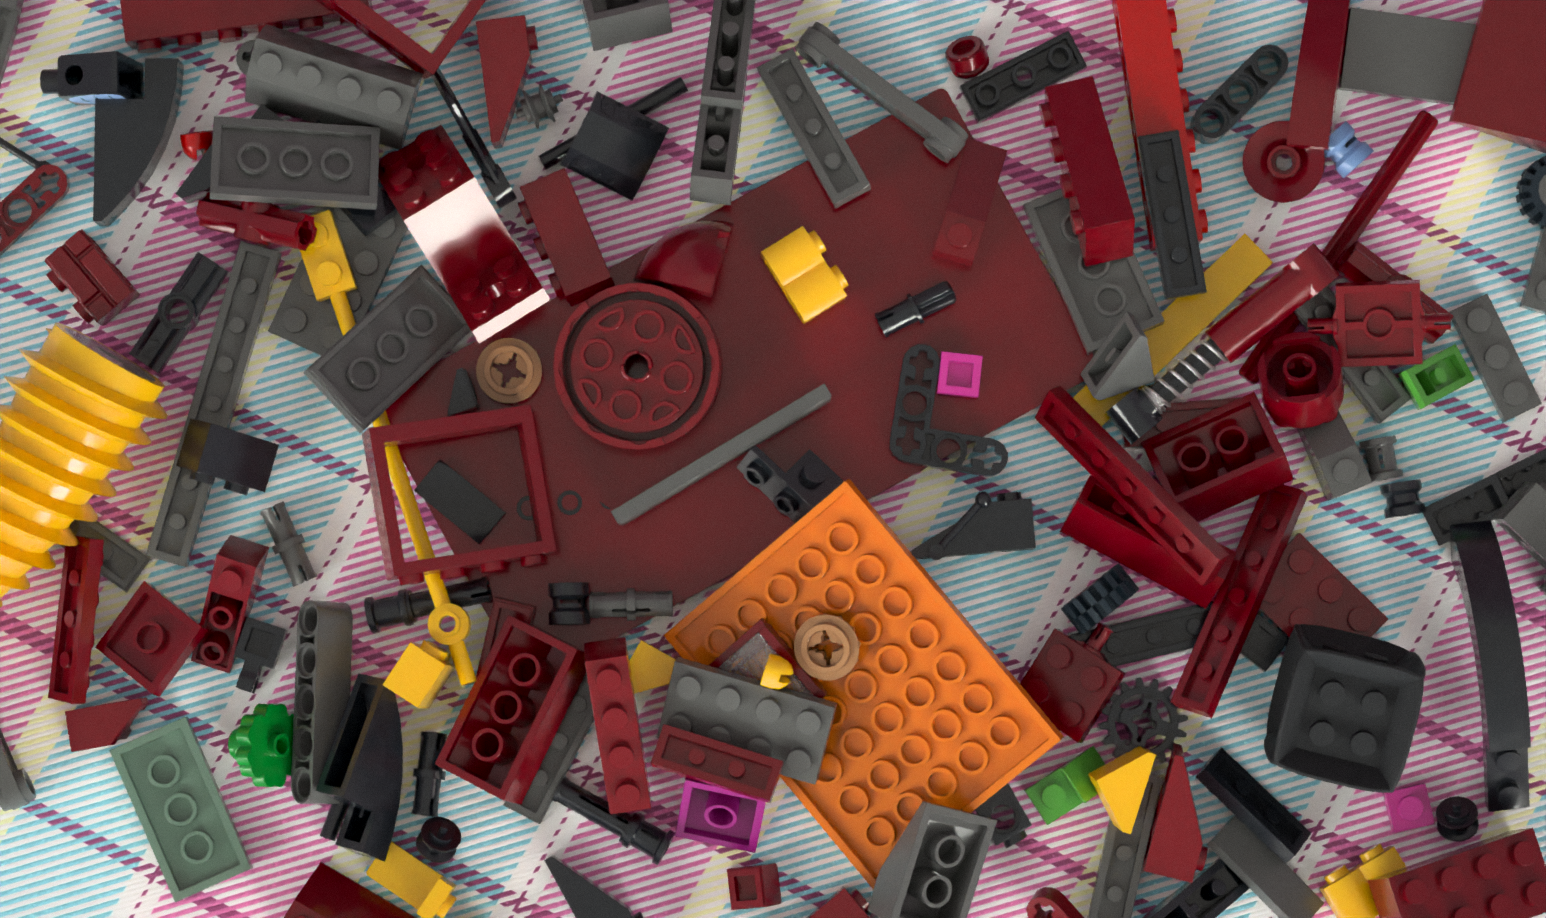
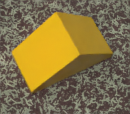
[629,640,676,694]
[1088,746,1156,834]

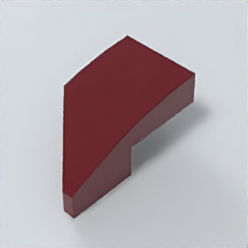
[65,697,148,752]

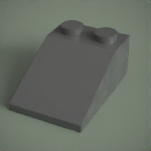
[580,0,673,51]
[867,801,997,918]

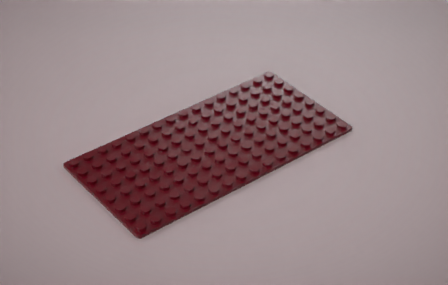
[386,89,1094,650]

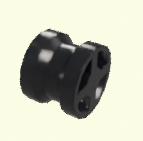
[1380,479,1426,519]

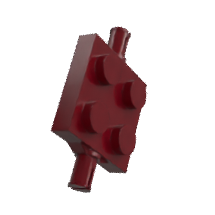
[1308,280,1451,367]
[1020,622,1126,743]

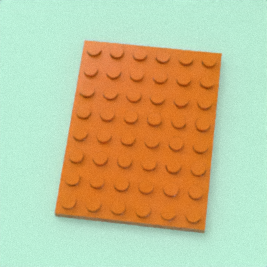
[663,479,1064,890]

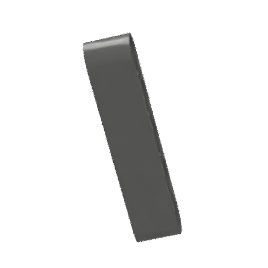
[291,600,353,804]

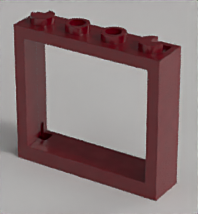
[319,0,486,79]
[362,405,556,586]

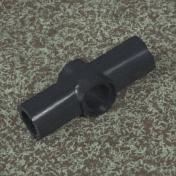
[129,252,229,374]

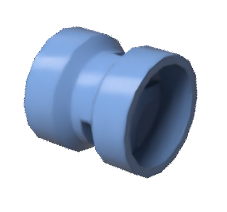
[1324,121,1374,179]

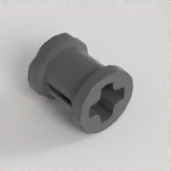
[1359,435,1403,482]

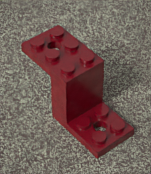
[378,125,550,343]

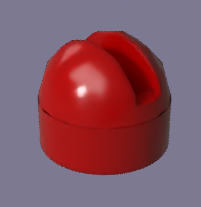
[180,130,213,161]

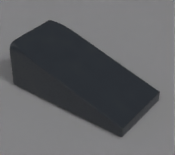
[414,459,506,544]

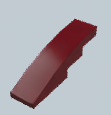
[1286,0,1351,151]

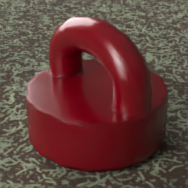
[945,36,989,79]

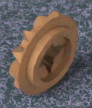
[476,338,542,404]
[794,613,861,681]

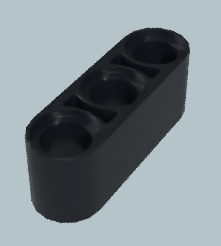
[1190,44,1289,144]

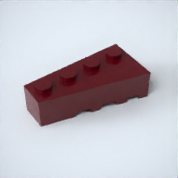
[1039,76,1135,267]

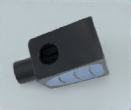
[40,51,143,105]

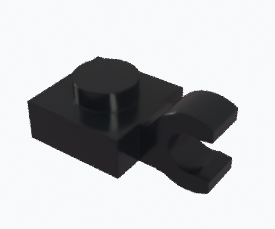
[234,617,288,694]

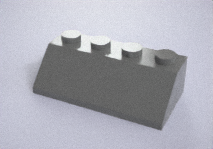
[245,24,423,150]

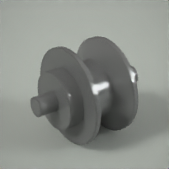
[515,84,563,129]

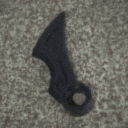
[431,68,517,209]

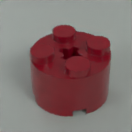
[1258,332,1344,428]

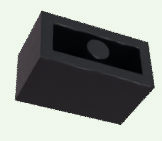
[176,418,279,496]

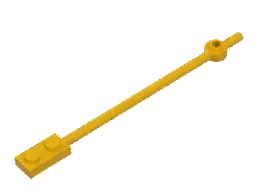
[300,210,477,686]

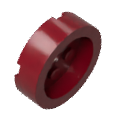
[553,283,722,450]

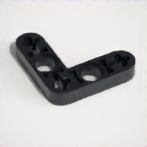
[889,344,1008,477]

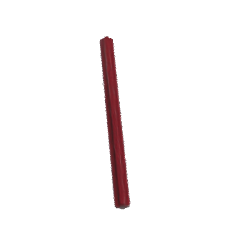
[1239,110,1438,384]

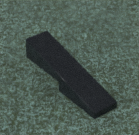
[1423,448,1546,546]

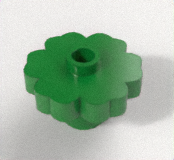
[228,703,294,787]

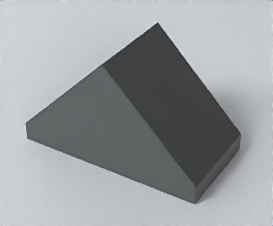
[1080,311,1155,400]

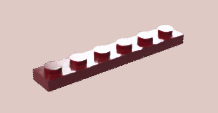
[1034,385,1230,587]
[1171,484,1308,719]

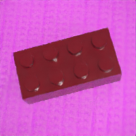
[1367,828,1546,918]

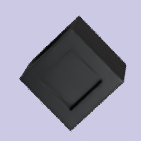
[974,783,1032,848]

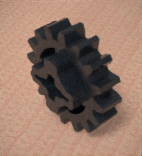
[1097,677,1188,763]

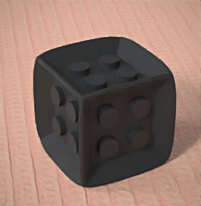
[1264,624,1426,793]

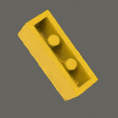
[383,640,455,708]

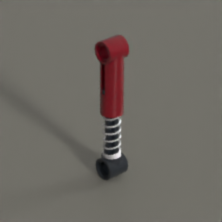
[1105,243,1340,444]

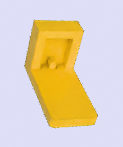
[366,841,457,918]

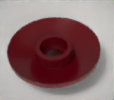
[1242,121,1325,203]

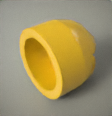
[760,653,793,689]

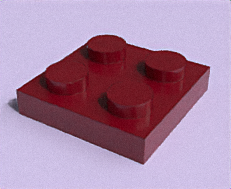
[95,581,208,697]

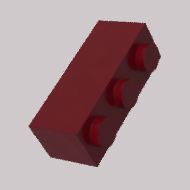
[518,168,615,306]

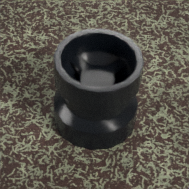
[548,582,590,625]

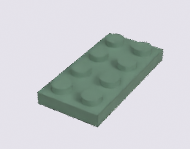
[109,717,253,902]

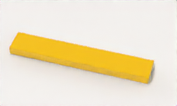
[1073,234,1273,426]

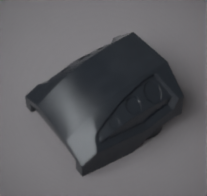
[560,91,669,201]

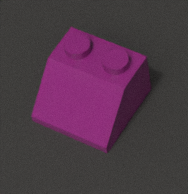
[675,777,766,853]

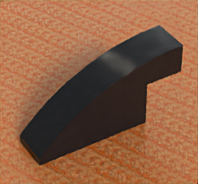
[93,58,184,227]
[315,673,403,862]

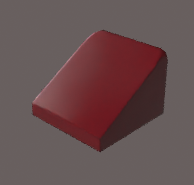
[727,863,782,910]

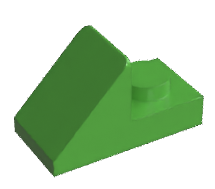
[1398,344,1475,410]
[1024,746,1105,825]

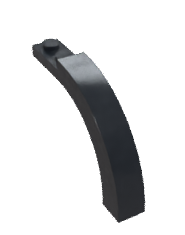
[1450,520,1531,812]

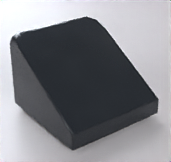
[447,368,480,416]

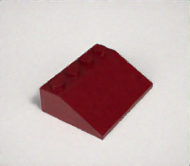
[1449,0,1546,153]

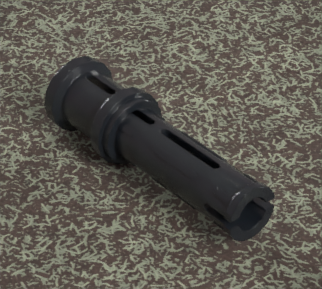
[364,576,493,634]
[552,777,676,865]

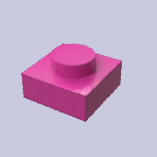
[937,352,983,398]
[1383,783,1435,833]

